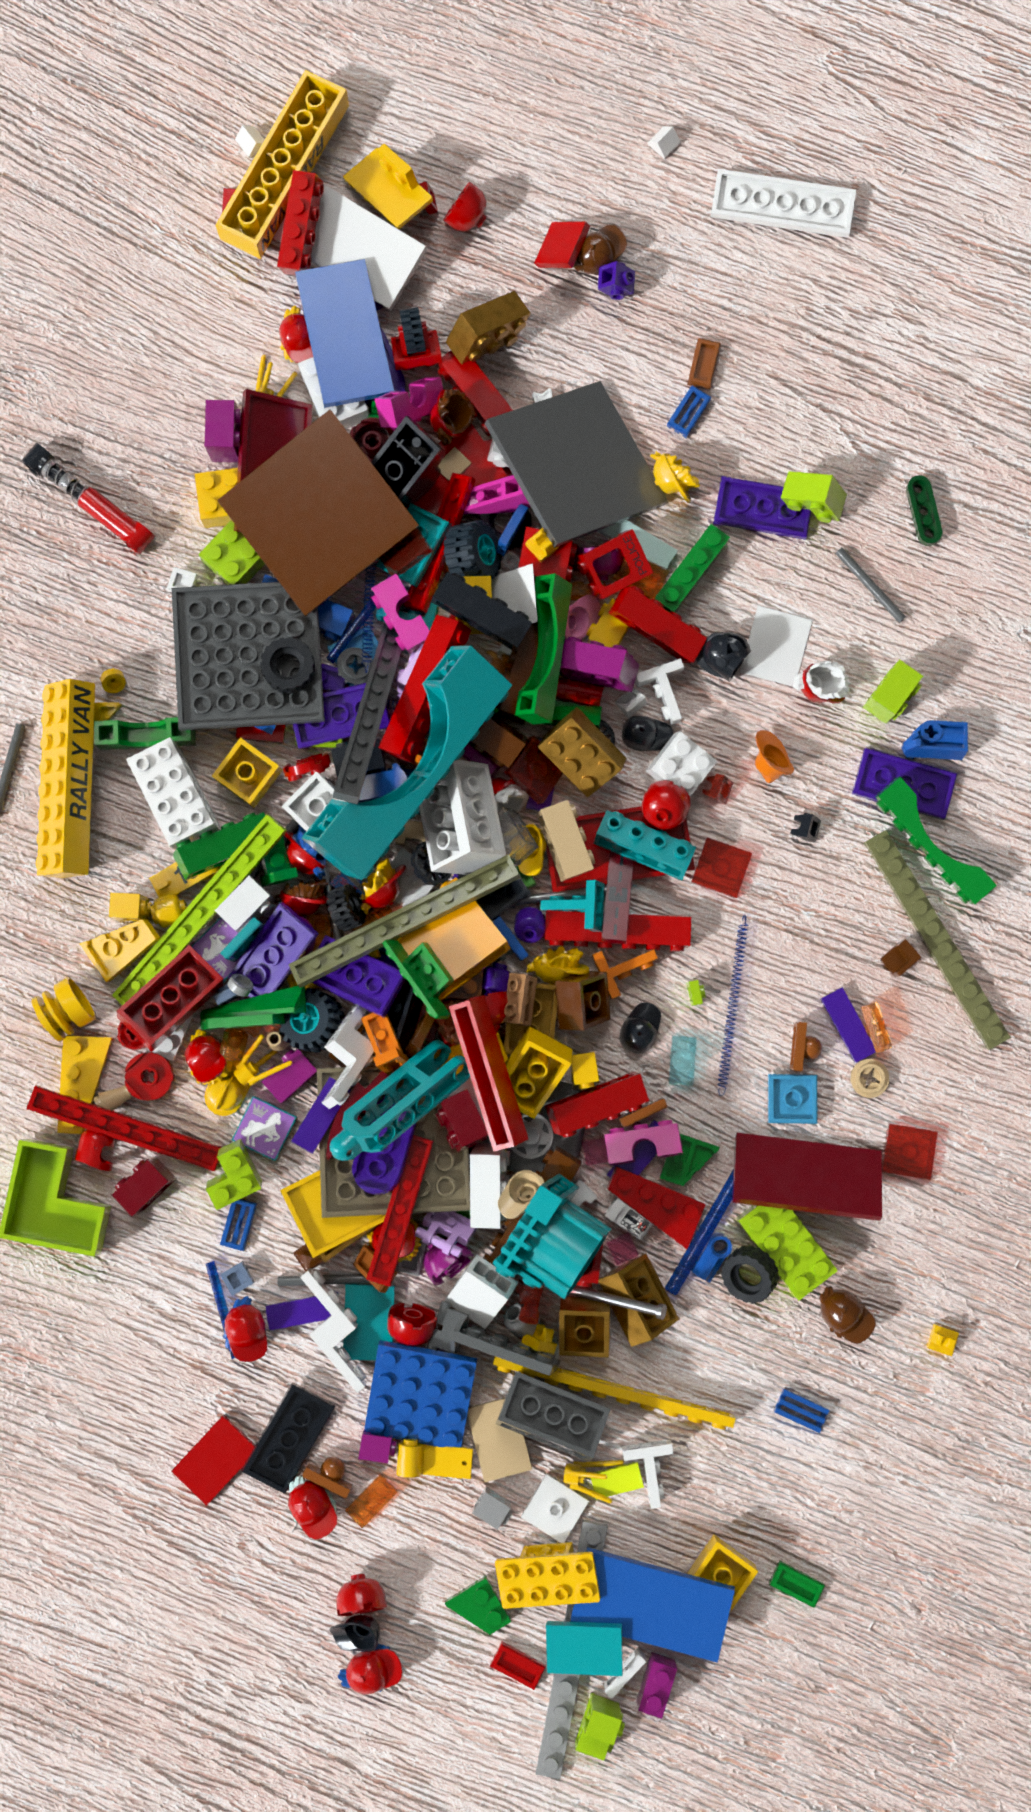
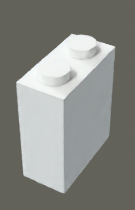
[445,1255,518,1329]

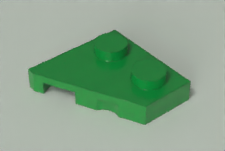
[659,1134,720,1186]
[445,1575,511,1635]

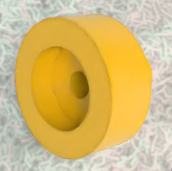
[100,668,126,693]

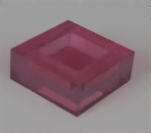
[582,1137,608,1166]
[606,1232,639,1265]

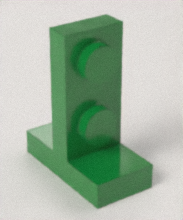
[254,822,298,887]

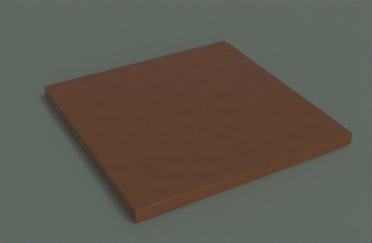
[217,409,420,617]

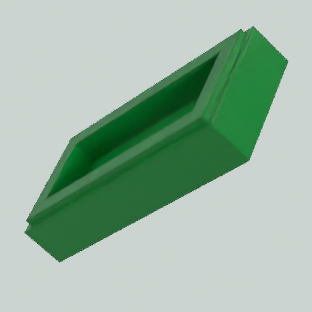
[769,1560,825,1608]

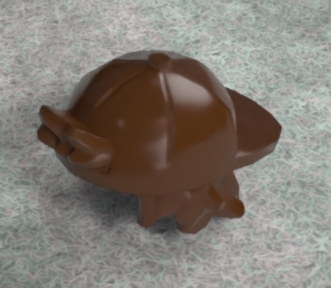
[573,225,627,275]
[819,1286,876,1344]

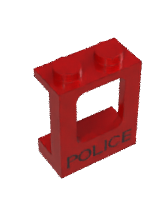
[577,529,653,599]

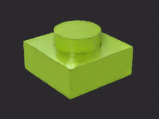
[687,980,706,1006]

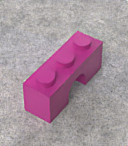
[375,377,443,431]
[371,574,429,654]
[604,1120,683,1166]

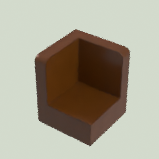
[880,939,922,977]

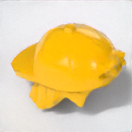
[650,451,700,503]
[526,946,589,985]

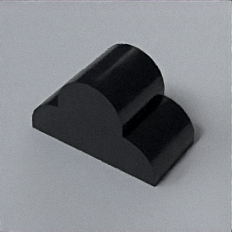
[371,416,445,507]

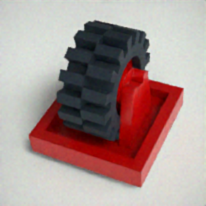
[391,307,442,370]

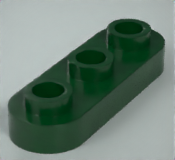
[906,475,943,546]

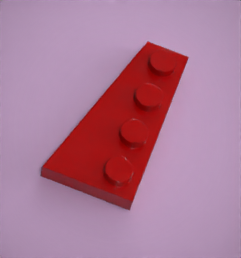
[606,1166,706,1249]

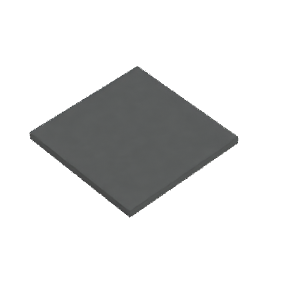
[484,381,668,548]
[171,582,325,731]

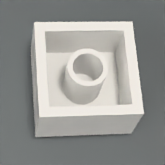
[646,731,717,797]
[215,876,275,933]

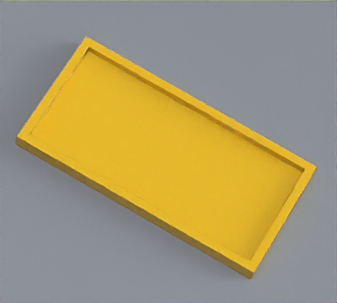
[280,1170,385,1258]

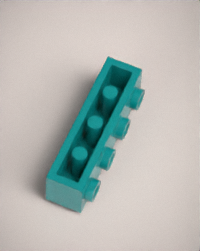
[593,810,696,880]

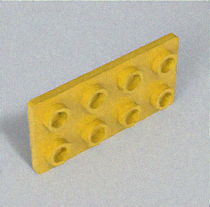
[343,144,433,229]
[495,1542,601,1609]

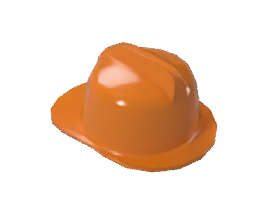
[755,730,794,783]

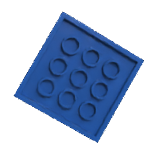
[364,1340,477,1448]

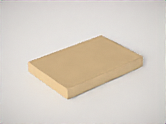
[467,1397,532,1483]

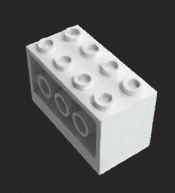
[126,737,221,850]
[419,760,506,875]
[282,771,392,846]

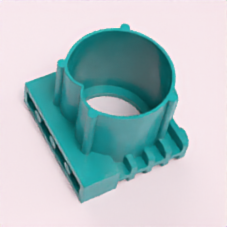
[492,1174,611,1300]

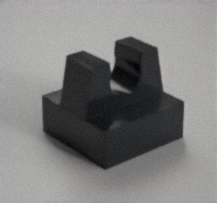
[790,813,821,843]

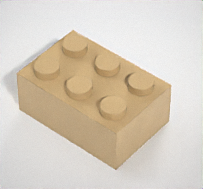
[536,800,595,882]

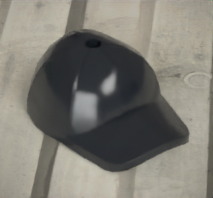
[621,716,673,751]
[619,1002,661,1054]
[330,1615,380,1652]

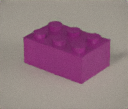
[560,637,639,692]

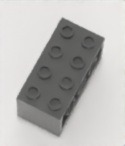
[496,1371,611,1461]

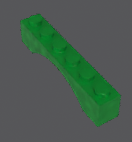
[515,573,572,724]
[875,777,997,905]

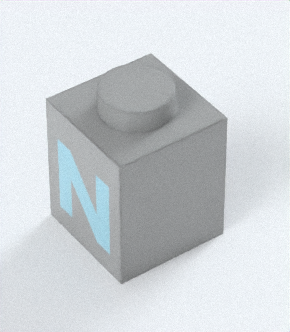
[472,1487,512,1530]

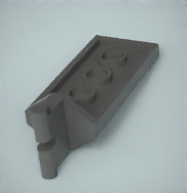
[427,1301,561,1376]

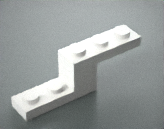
[322,1004,374,1109]
[300,1268,367,1393]

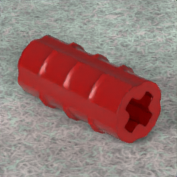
[556,678,604,706]

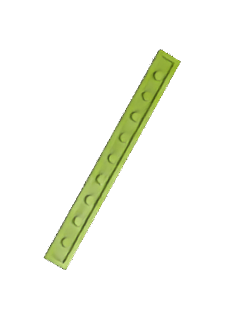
[112,814,287,1005]

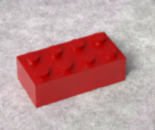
[116,945,224,1052]

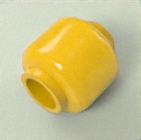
[150,894,187,928]

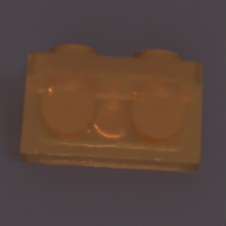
[613,558,670,599]

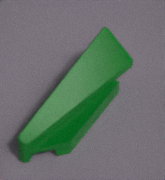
[200,986,306,1030]

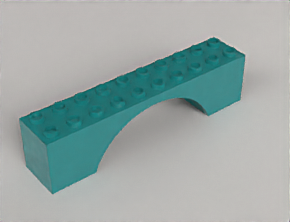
[302,646,512,880]

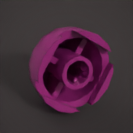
[576,546,624,581]
[424,1238,474,1286]

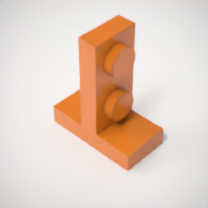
[592,949,658,1000]
[361,1013,409,1075]

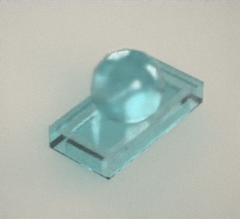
[668,1035,697,1086]

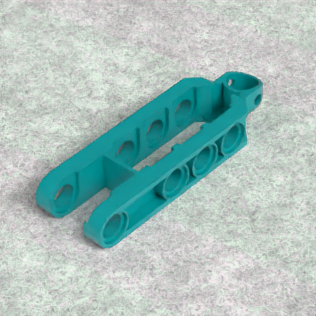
[330,1040,470,1161]

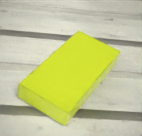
[591,1461,644,1500]

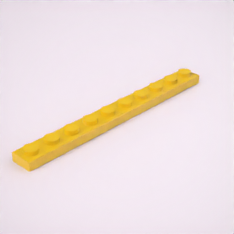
[493,1356,736,1430]

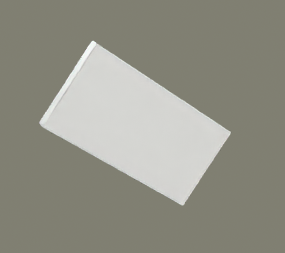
[273,184,428,311]

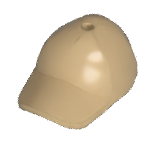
[498,1170,544,1219]

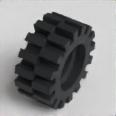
[327,884,366,931]

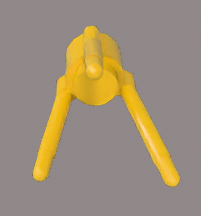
[255,355,297,397]
[234,1034,293,1086]
[563,1460,624,1504]

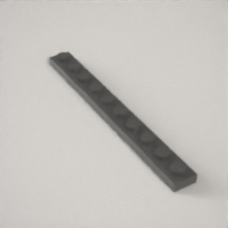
[333,622,402,804]

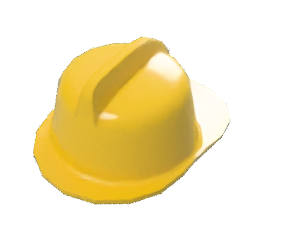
[204,1059,250,1116]

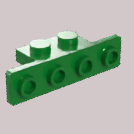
[382,939,454,1019]

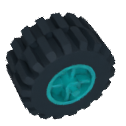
[444,520,502,580]
[279,988,345,1053]

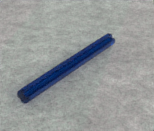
[665,1168,734,1295]

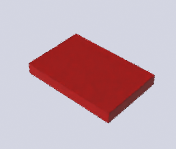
[171,1414,255,1506]

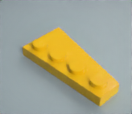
[57,1036,113,1134]

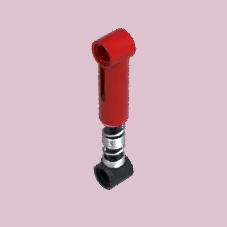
[21,443,155,555]

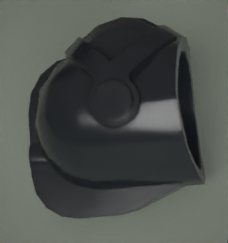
[696,632,752,682]

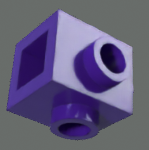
[598,261,635,300]

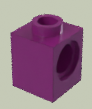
[358,1430,397,1463]

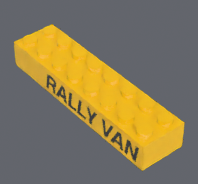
[215,70,349,259]
[36,679,95,878]

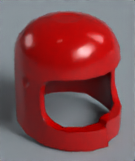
[74,1129,115,1172]

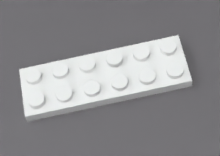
[711,169,856,238]

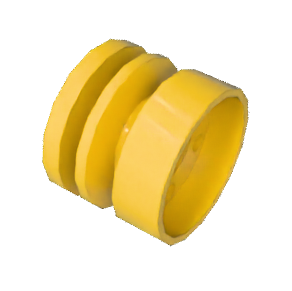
[31,977,96,1042]

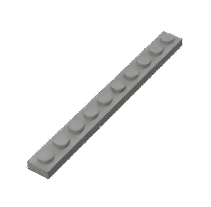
[536,1519,608,1779]

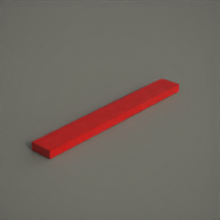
[26,1085,222,1171]

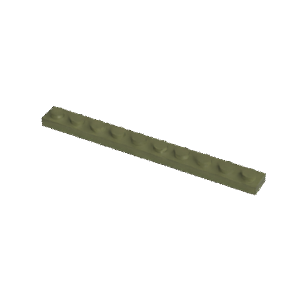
[864,830,1011,1050]
[288,854,520,988]

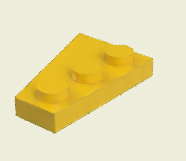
[80,919,160,982]

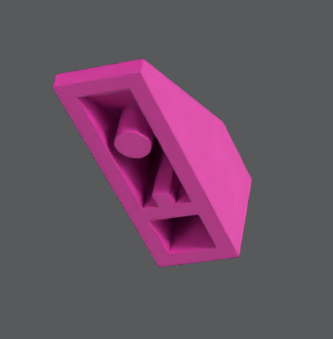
[463,475,531,515]

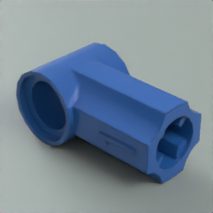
[691,1232,732,1283]

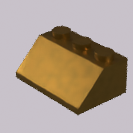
[598,1253,680,1347]

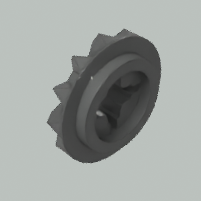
[336,648,373,685]

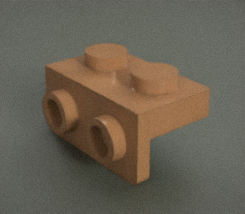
[503,973,537,1026]

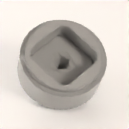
[227,974,253,997]

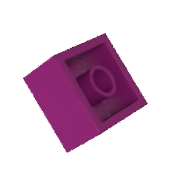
[204,400,241,463]

